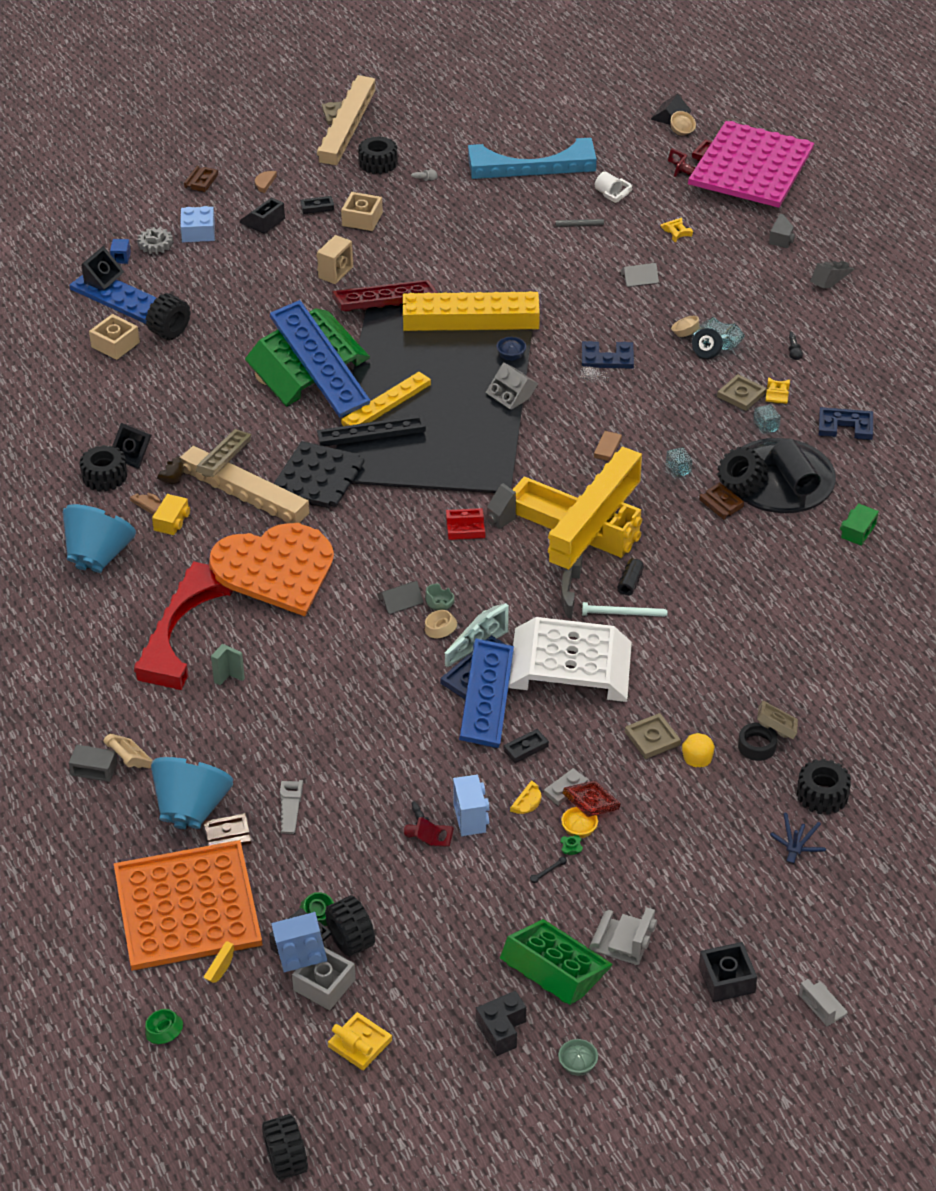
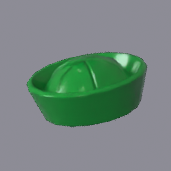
[299,892,334,926]
[145,1009,183,1044]

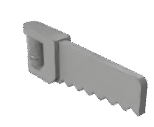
[280,780,303,834]

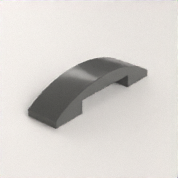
[561,553,583,619]

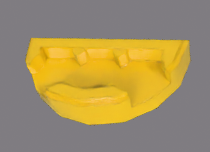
[510,781,541,814]
[204,941,234,983]

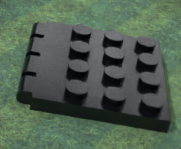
[273,441,365,508]

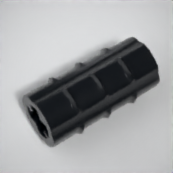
[617,558,644,596]

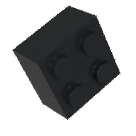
[699,942,757,1002]

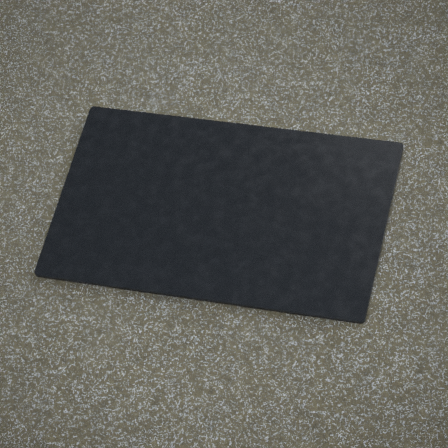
[336,303,533,493]

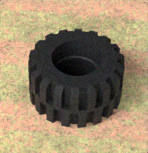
[358,136,398,174]
[146,293,191,340]
[79,445,128,492]
[717,446,768,497]
[796,759,851,815]
[325,895,375,957]
[262,1114,308,1181]

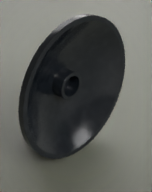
[737,438,836,513]

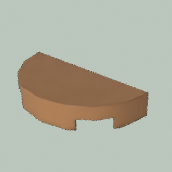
[255,171,277,193]
[130,493,161,515]

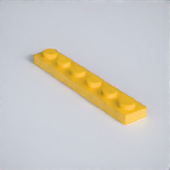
[341,372,431,426]

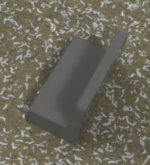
[377,581,423,614]

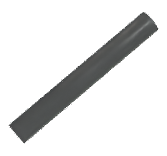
[555,219,604,227]

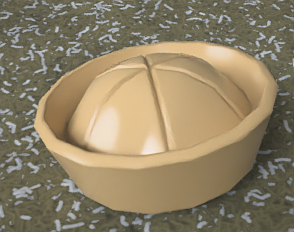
[670,111,696,136]
[671,316,700,337]
[424,610,457,638]

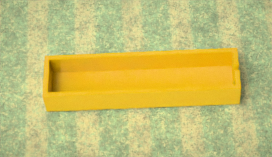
[403,291,540,331]
[548,446,642,570]

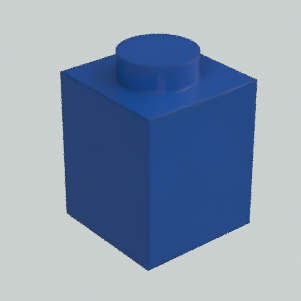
[110,239,131,264]

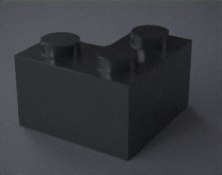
[476,990,526,1056]

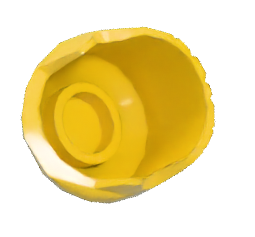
[682,733,715,767]

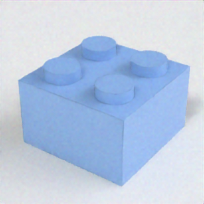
[181,206,215,242]
[453,774,489,836]

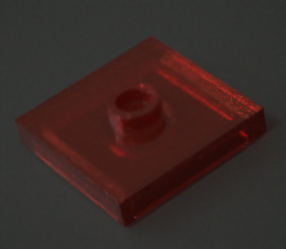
[562,780,621,817]

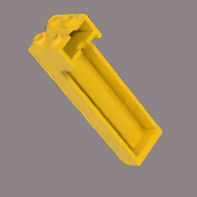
[513,476,642,558]

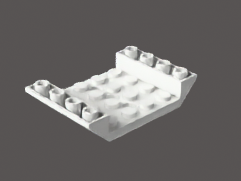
[508,617,632,702]

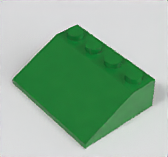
[500,919,613,1005]

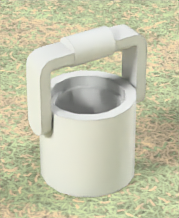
[595,172,632,203]

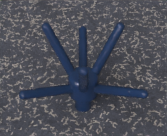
[770,813,826,864]

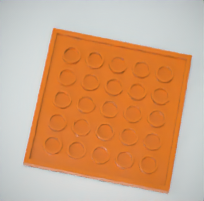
[114,840,263,971]

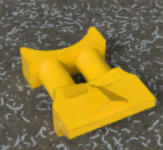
[660,218,693,242]
[765,378,790,404]

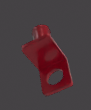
[668,148,695,177]
[404,817,454,847]

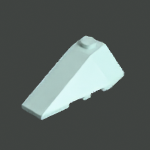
[445,603,509,667]

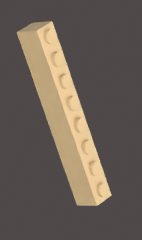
[317,75,375,165]
[180,446,309,523]

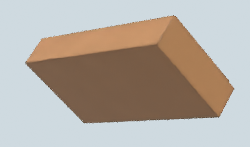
[594,431,622,461]

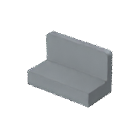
[621,263,659,287]
[799,979,848,1026]

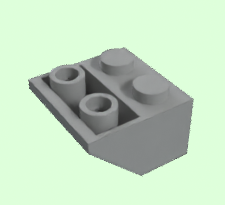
[485,362,538,410]

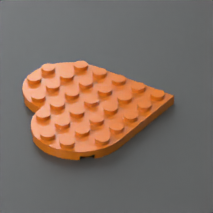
[209,523,334,616]

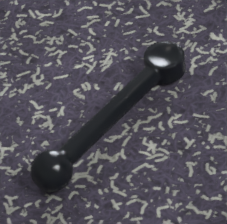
[530,857,567,883]

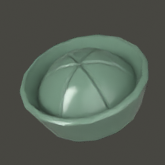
[558,1039,598,1076]

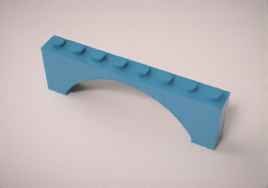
[468,138,597,179]

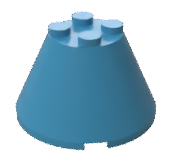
[63,504,136,573]
[151,757,233,829]

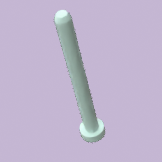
[582,602,667,617]

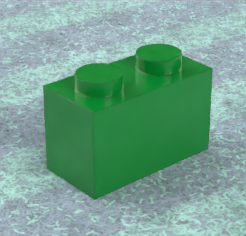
[840,503,879,546]

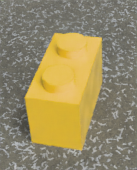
[152,494,190,535]

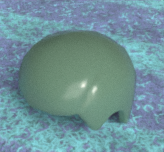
[425,583,454,610]

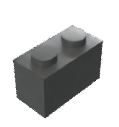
[69,745,118,782]

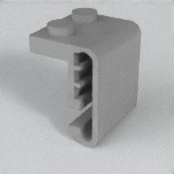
[589,907,657,965]

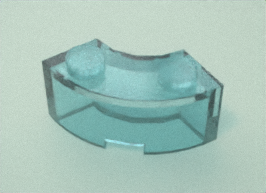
[693,317,745,350]

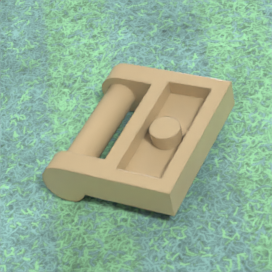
[104,734,153,769]

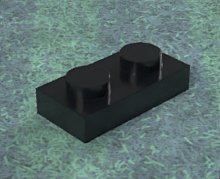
[300,196,335,214]
[503,729,549,763]

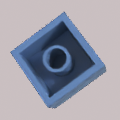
[271,912,327,972]

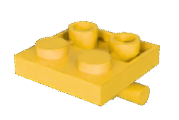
[328,1012,392,1071]

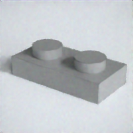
[544,768,588,806]

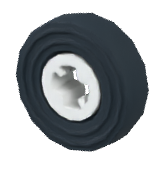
[692,328,723,359]

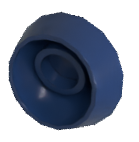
[496,337,526,361]

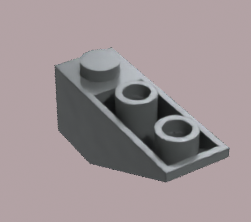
[810,261,854,288]

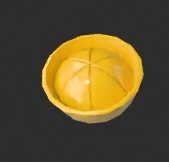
[561,806,598,838]

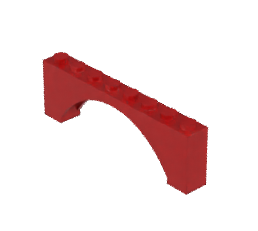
[134,561,233,690]

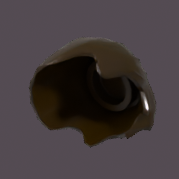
[157,456,184,484]

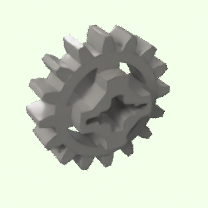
[137,227,173,254]

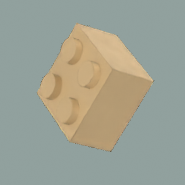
[341,192,383,231]
[317,235,353,284]
[89,314,140,360]

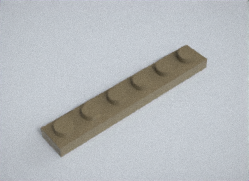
[196,429,252,477]

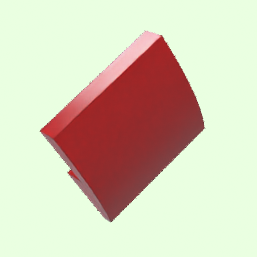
[446,508,485,540]

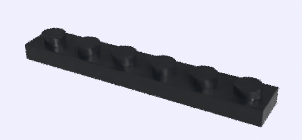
[317,415,426,446]

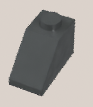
[769,214,795,248]
[487,483,516,529]

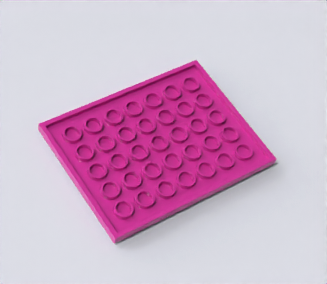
[688,121,814,208]

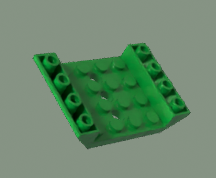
[245,308,370,407]

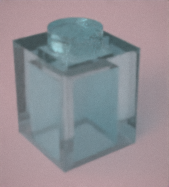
[753,404,781,434]
[666,447,692,477]

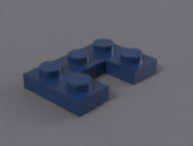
[582,341,634,369]
[818,407,873,440]

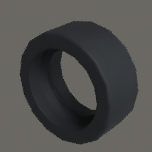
[738,722,777,761]

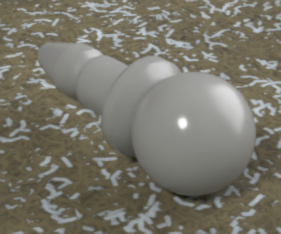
[411,169,438,181]

